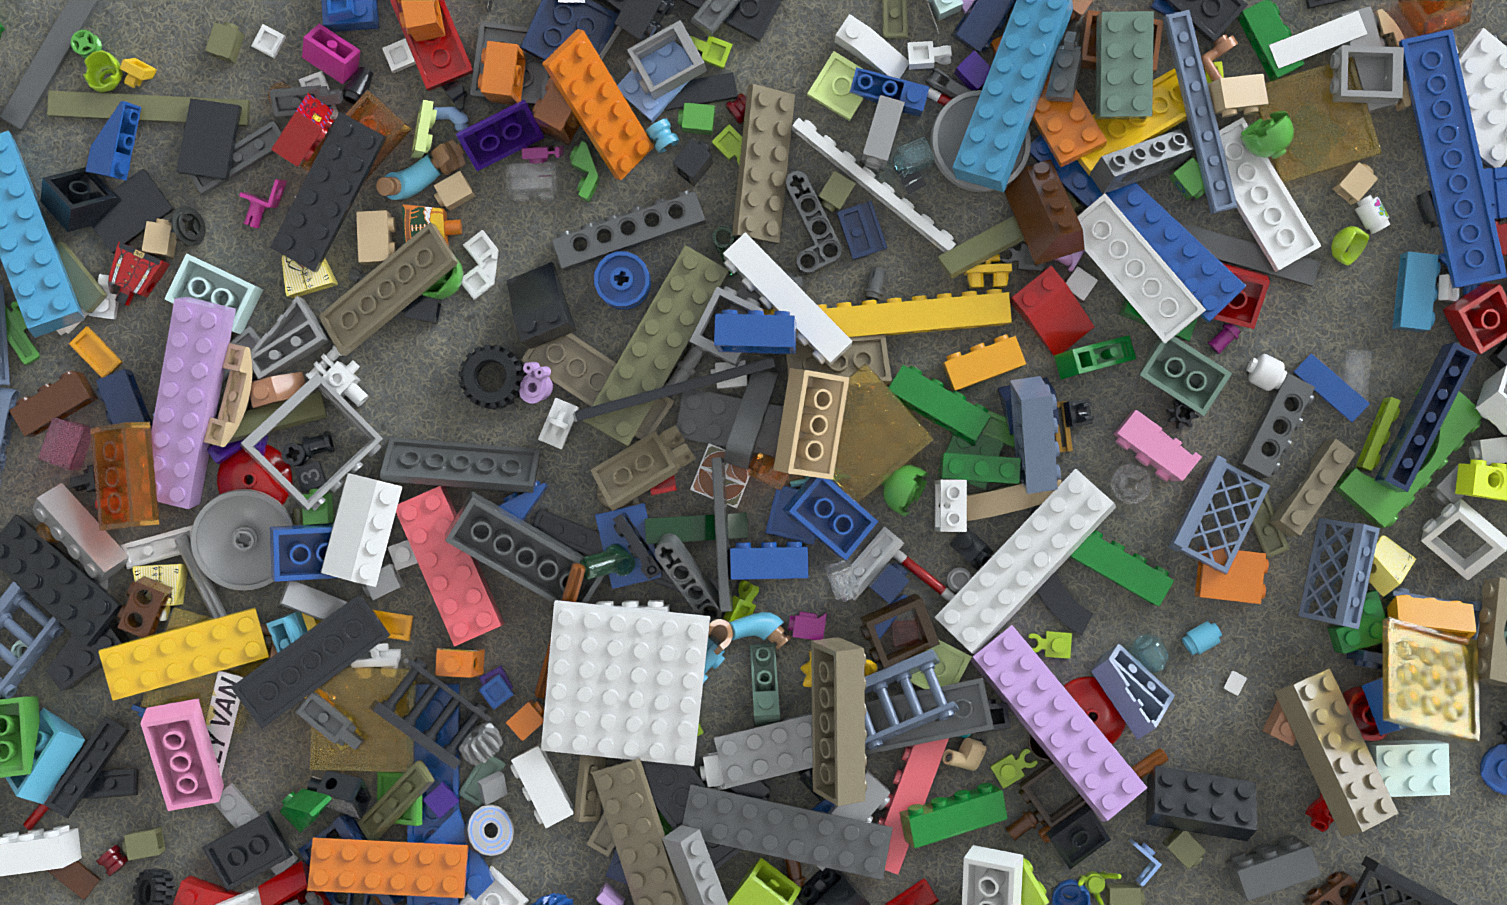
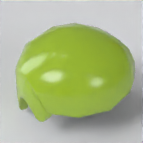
[83,50,123,93]
[1331,226,1369,266]

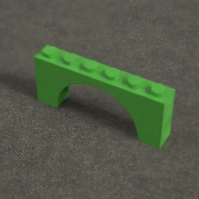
[1333,384,1482,528]

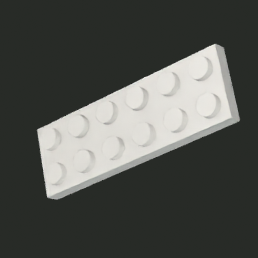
[1219,118,1321,272]
[1077,193,1206,344]

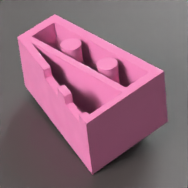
[1113,410,1202,482]

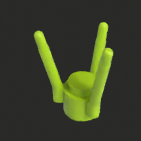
[1078,871,1121,905]

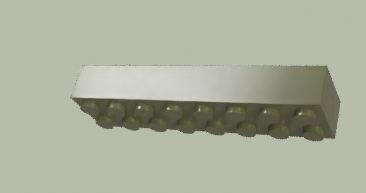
[583,245,729,448]

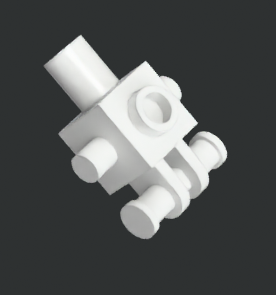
[306,345,369,407]

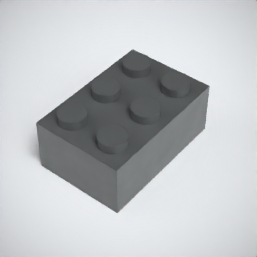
[1225,835,1321,901]

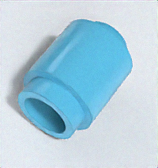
[1182,621,1222,656]

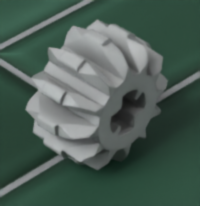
[459,722,503,766]

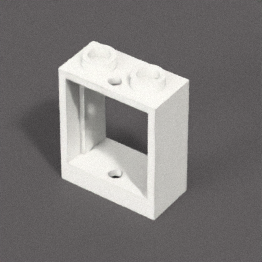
[935,480,967,532]
[1421,499,1507,580]

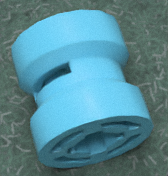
[646,118,680,153]

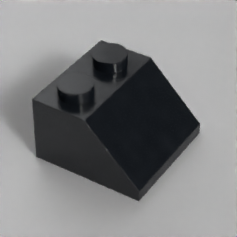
[40,167,117,232]

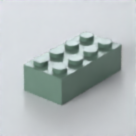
[1095,11,1154,119]

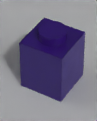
[954,50,991,91]

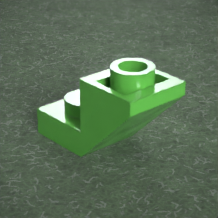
[570,141,600,203]

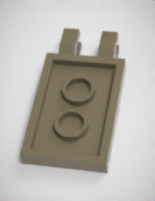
[591,425,695,511]

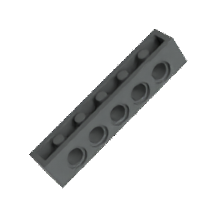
[552,190,706,271]

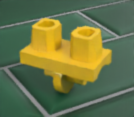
[964,254,1012,289]

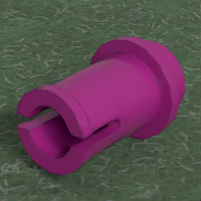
[1208,323,1241,354]

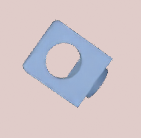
[1129,838,1162,887]

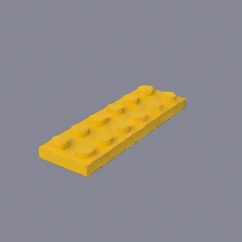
[1077,68,1187,176]
[98,607,269,701]

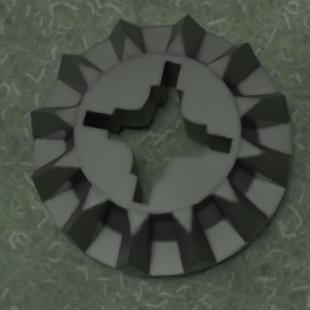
[168,206,206,246]

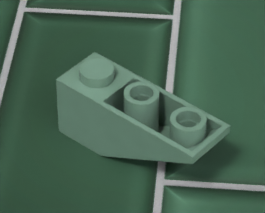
[750,643,780,727]

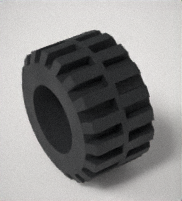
[458,345,526,410]

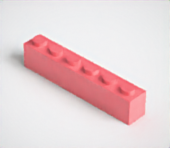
[877,738,949,875]

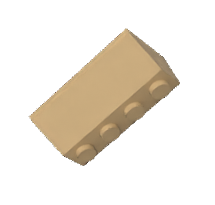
[773,368,849,480]

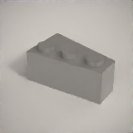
[250,296,331,379]

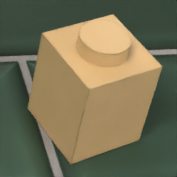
[1332,162,1378,205]
[434,171,476,211]
[142,218,177,258]

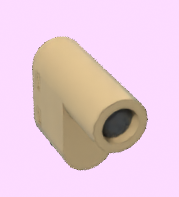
[942,738,986,771]

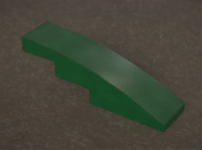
[645,513,748,544]

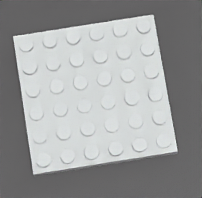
[541,600,710,766]

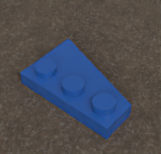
[425,808,495,900]

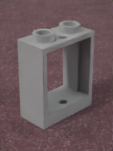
[627,20,707,100]
[1330,45,1404,104]
[860,95,905,172]
[689,286,763,367]

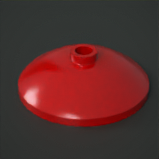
[217,444,293,505]
[1063,676,1126,744]

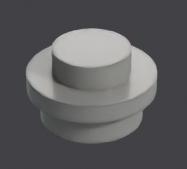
[947,567,972,593]

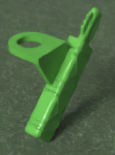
[5,302,40,366]

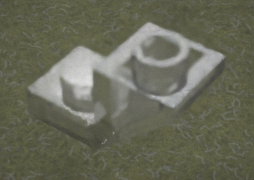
[825,557,860,601]

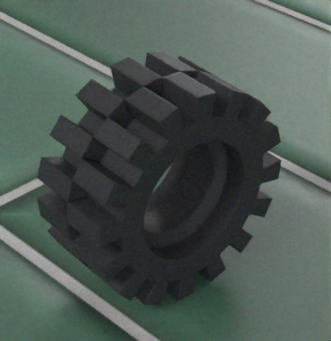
[132,869,175,905]

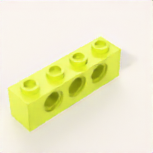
[1455,459,1507,502]

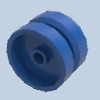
[594,252,651,310]

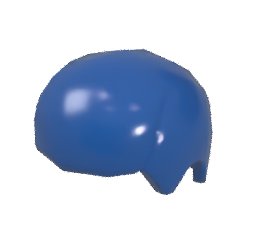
[1052,879,1091,905]

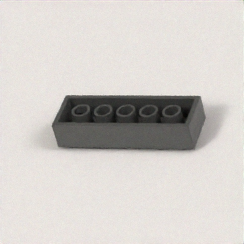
[445,491,605,603]

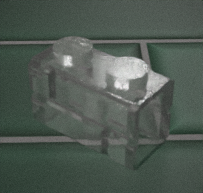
[505,162,560,202]

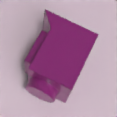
[788,611,827,640]

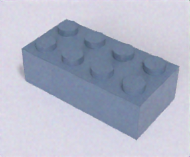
[1010,376,1061,494]

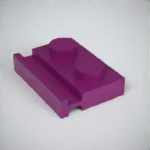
[522,145,564,164]

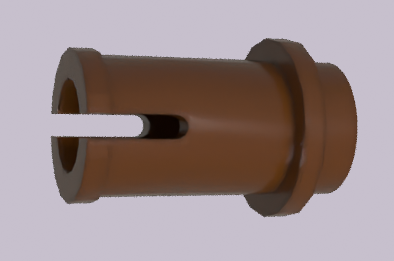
[1005,810,1039,841]
[784,859,805,887]

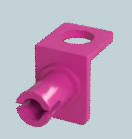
[239,179,287,228]

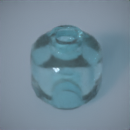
[1131,634,1169,673]

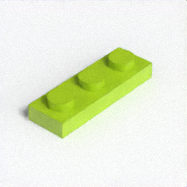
[1355,397,1401,471]

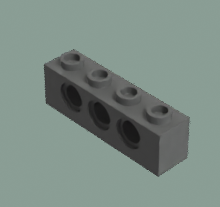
[1090,129,1194,194]
[1237,373,1315,478]

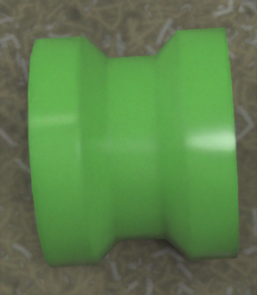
[71,30,102,58]

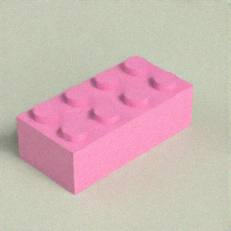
[140,699,224,811]

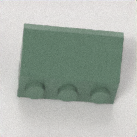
[1139,336,1232,416]

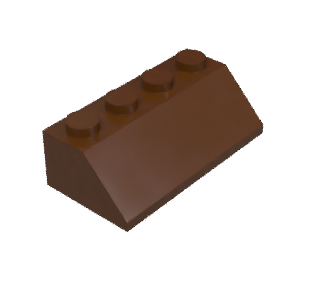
[1004,159,1085,265]

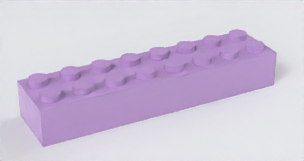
[140,297,236,509]
[970,625,1147,822]

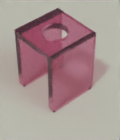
[38,418,95,470]

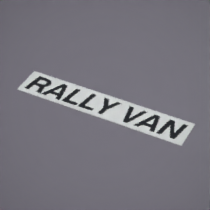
[206,671,243,776]

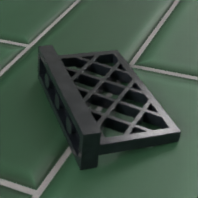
[1346,856,1458,905]

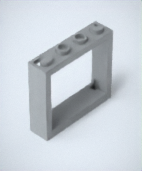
[240,372,383,511]

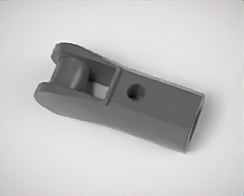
[925,67,972,99]

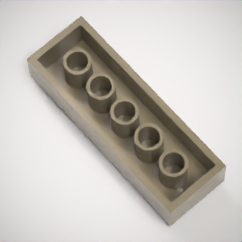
[811,637,867,806]
[1274,668,1398,837]

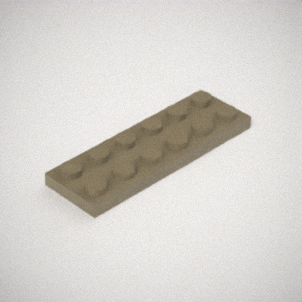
[732,84,795,244]
[318,222,459,356]
[521,333,675,440]
[592,758,687,905]

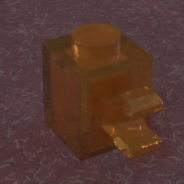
[748,452,789,491]

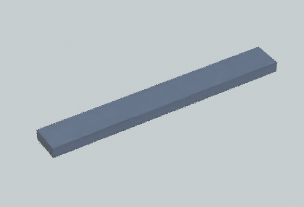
[1163,10,1238,214]

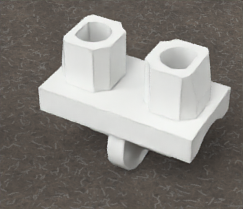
[538,398,579,449]
[351,643,401,678]

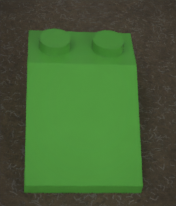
[0,696,40,778]

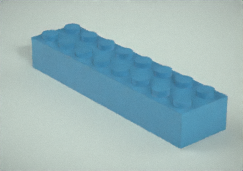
[952,0,1073,192]
[0,131,85,338]

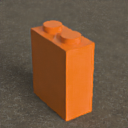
[1195,546,1269,604]

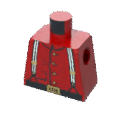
[108,242,170,306]

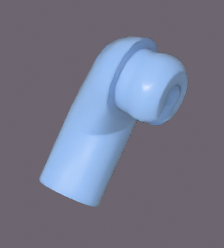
[434,106,469,131]

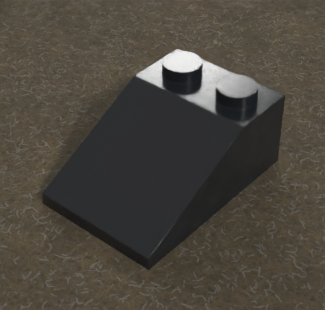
[507,262,577,349]

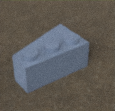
[1091,643,1175,740]

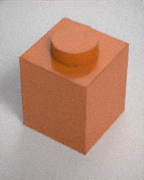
[506,700,545,741]

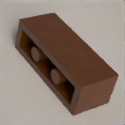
[9,370,98,437]

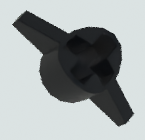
[442,82,468,112]

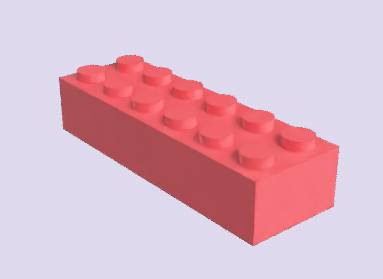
[396,486,505,647]

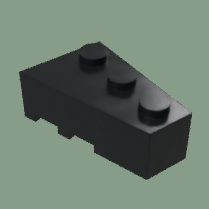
[46,618,131,691]

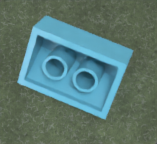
[5,708,85,804]

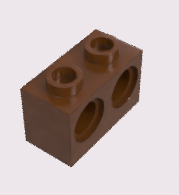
[117,576,173,638]
[1303,871,1365,905]

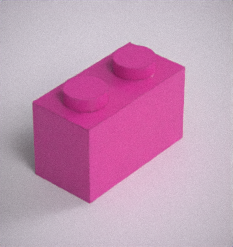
[302,23,361,84]

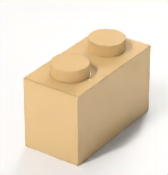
[1208,74,1268,117]
[356,210,397,265]

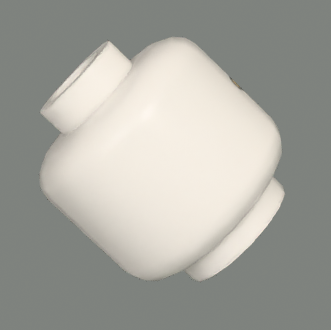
[1246,354,1287,391]

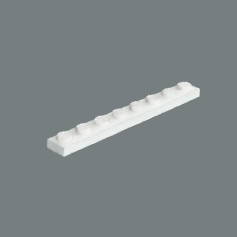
[792,118,956,253]

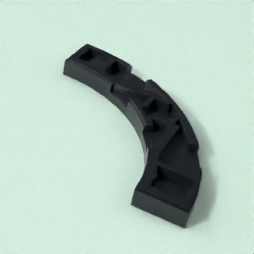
[1029,504,1093,636]

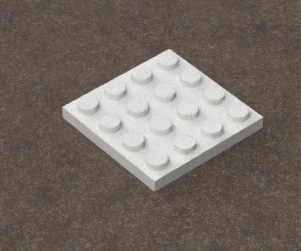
[1459,28,1507,168]

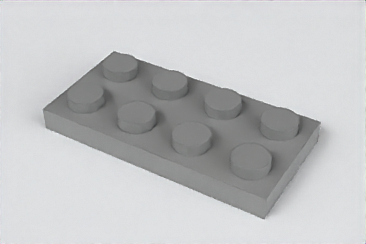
[714,714,813,788]

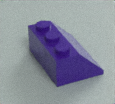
[456,99,544,171]

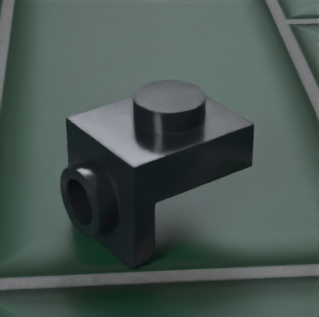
[949,527,993,570]

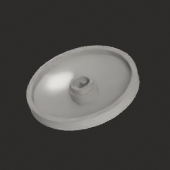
[930,90,1031,192]
[191,489,294,590]

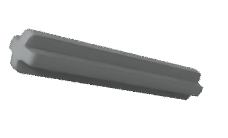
[175,534,227,619]

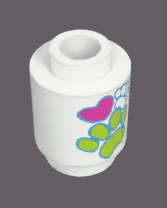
[1355,195,1390,234]

